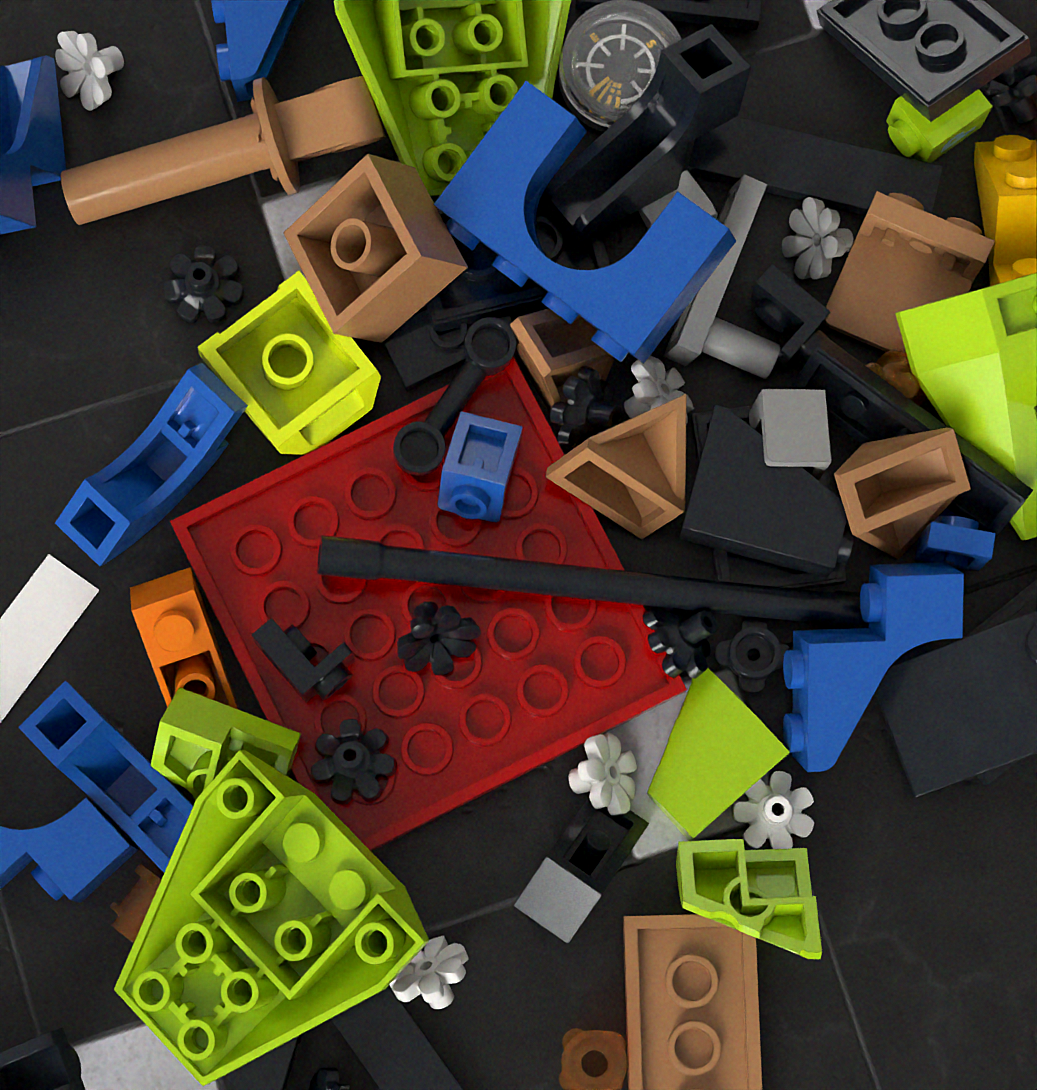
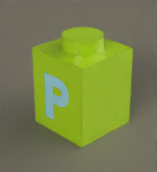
[886,89,993,163]

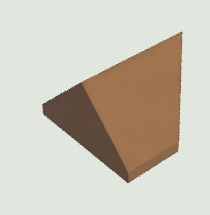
[510,309,615,449]
[546,394,687,540]
[834,427,971,560]

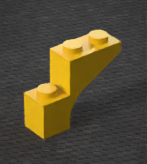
[974,135,1037,286]

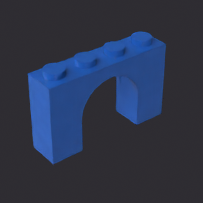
[433,81,736,364]

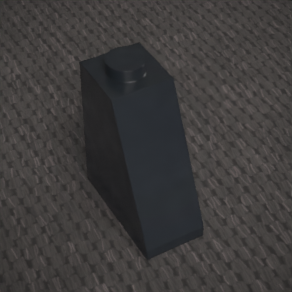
[679,405,855,578]

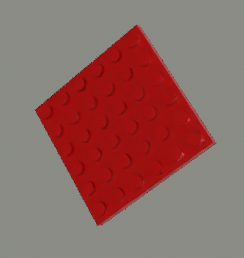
[170,357,687,851]

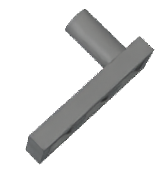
[663,174,780,379]

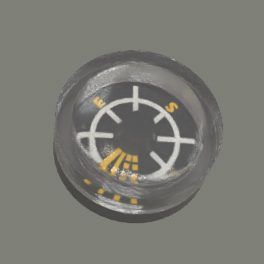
[557,0,682,132]

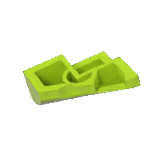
[647,668,790,841]
[150,687,301,801]
[676,839,822,959]

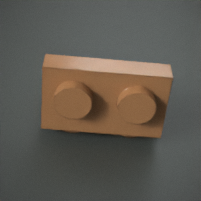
[825,191,994,362]

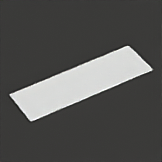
[0,554,99,723]

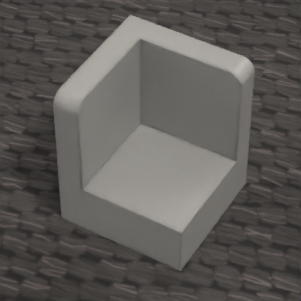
[748,389,831,481]

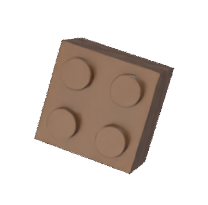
[283,154,468,343]

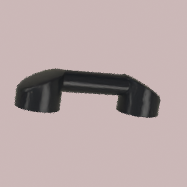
[393,317,517,476]

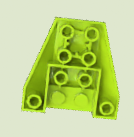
[334,0,571,196]
[895,272,1037,540]
[114,750,429,1086]

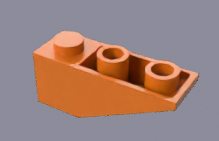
[130,567,240,710]

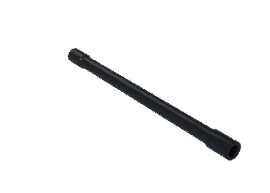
[317,535,869,629]

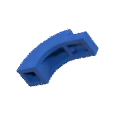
[55,363,248,566]
[18,680,194,873]

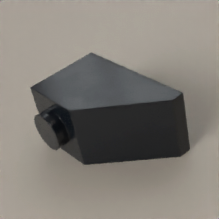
[514,798,649,944]

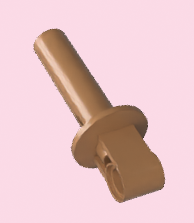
[61,76,386,225]

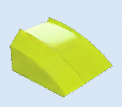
[197,271,381,455]

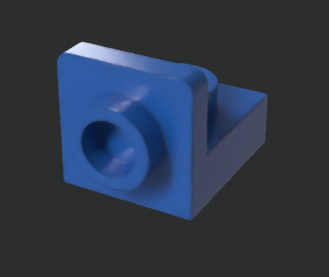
[438,411,523,523]
[915,508,996,571]

